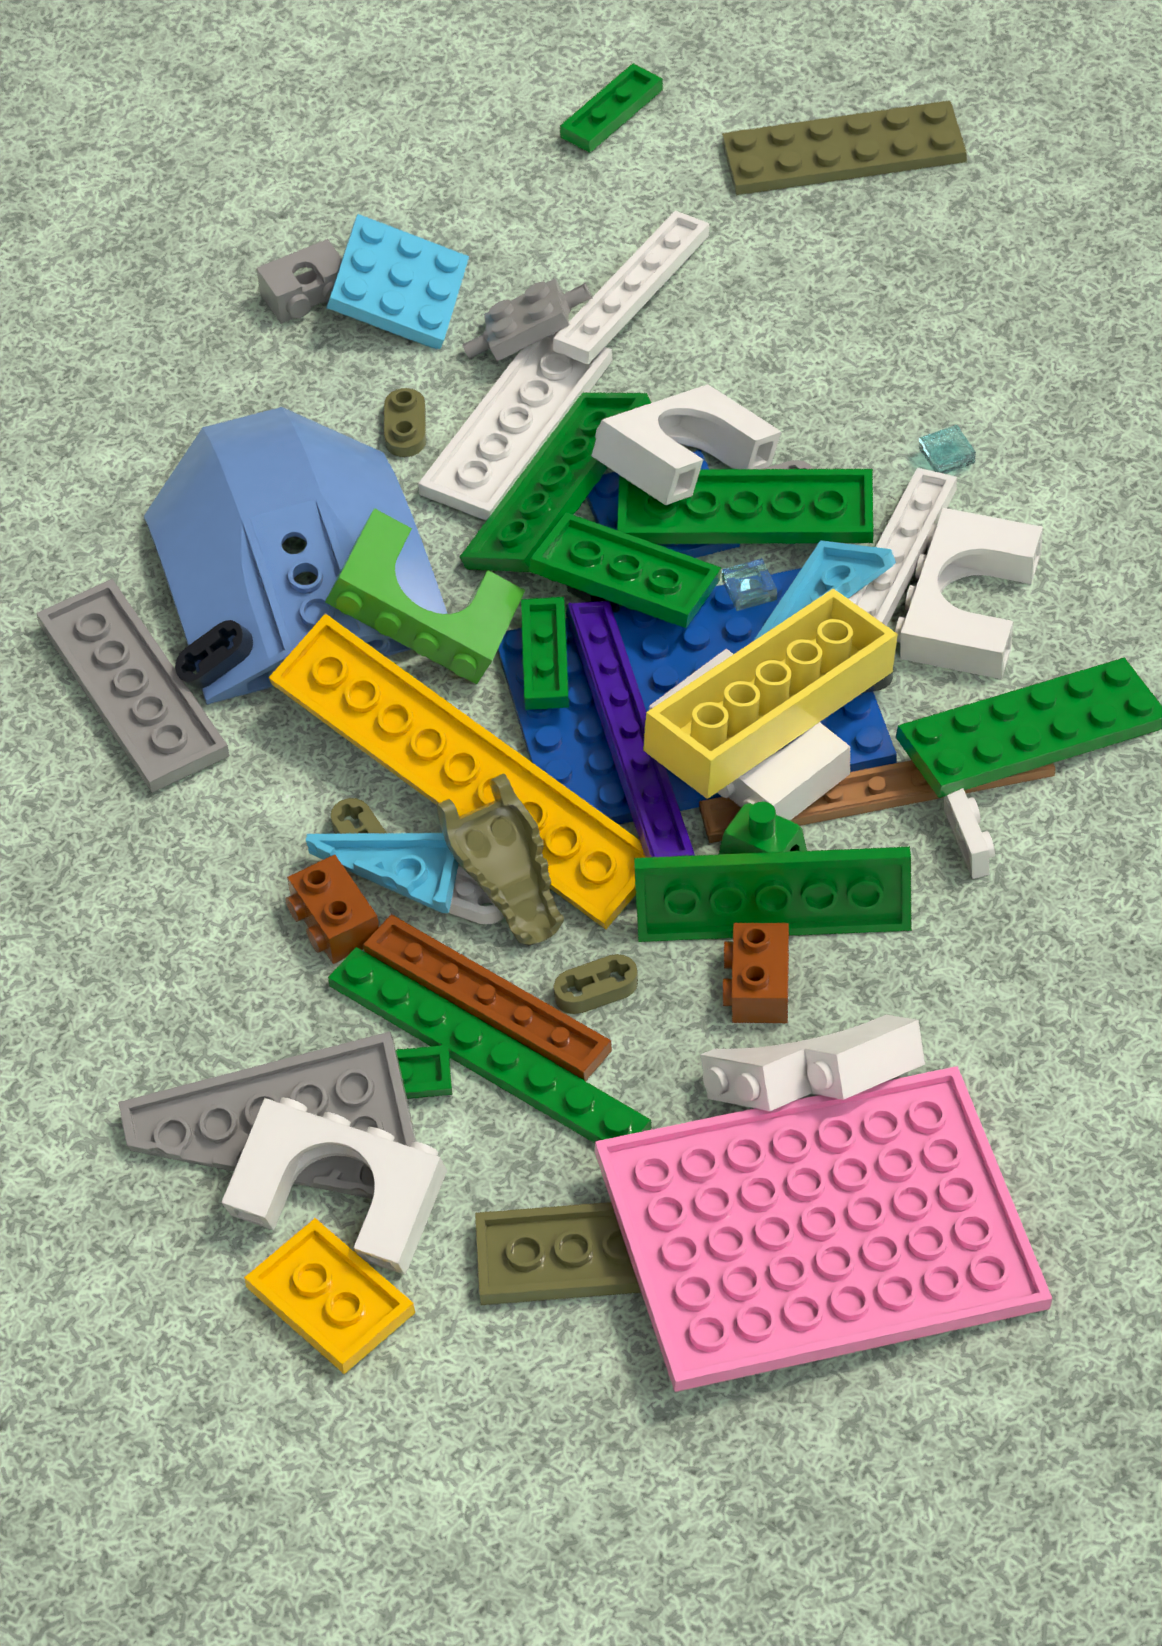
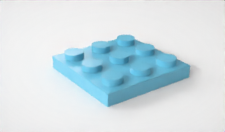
[326,214,469,349]

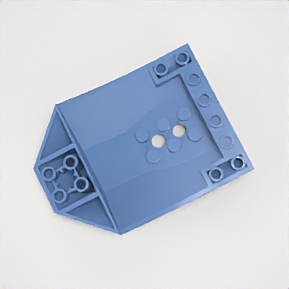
[144,407,448,705]

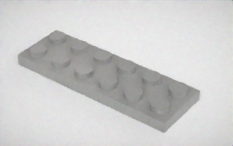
[36,579,230,793]

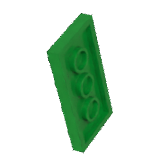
[529,512,722,628]

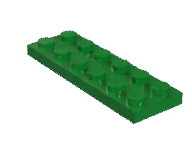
[460,392,652,572]
[617,469,874,544]
[895,657,1162,798]
[634,846,912,942]

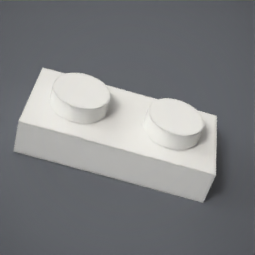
[944,788,995,879]

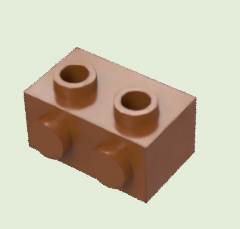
[285,854,379,964]
[723,923,789,1023]

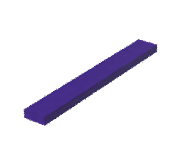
[566,601,695,858]

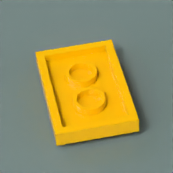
[244,1218,415,1374]

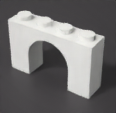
[592,384,781,505]
[895,508,1043,679]
[649,649,850,820]
[221,1097,447,1275]

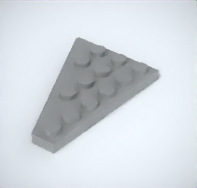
[118,1031,417,1199]

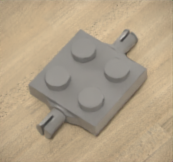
[462,278,592,361]

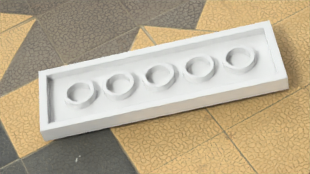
[418,330,612,521]

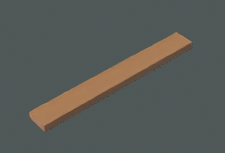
[699,760,1055,843]

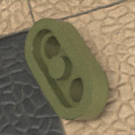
[384,388,426,457]

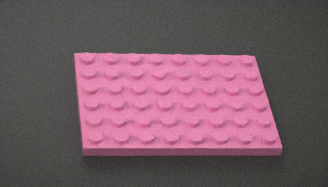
[595,1066,1052,1392]

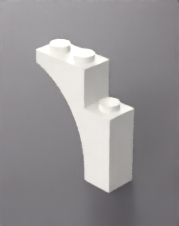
[700,1015,925,1111]

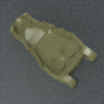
[436,774,564,945]

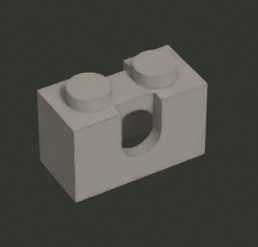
[256,239,342,324]

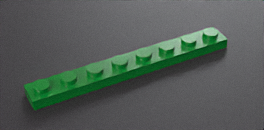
[328,947,652,1143]

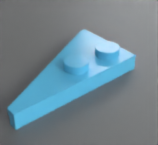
[754,540,896,640]
[306,833,459,913]

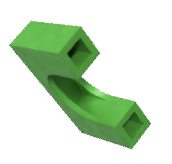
[325,508,525,684]

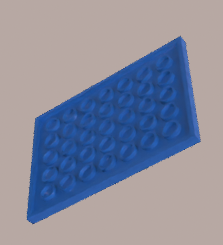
[497,568,897,825]

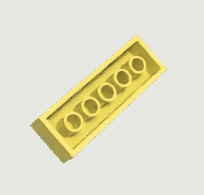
[643,588,898,799]

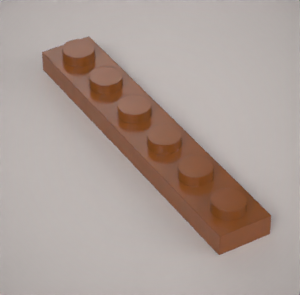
[363,914,612,1081]

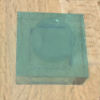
[919,425,976,474]
[722,558,777,611]

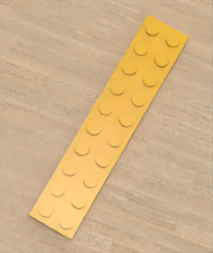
[269,613,645,930]

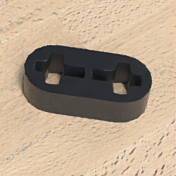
[175,620,253,689]

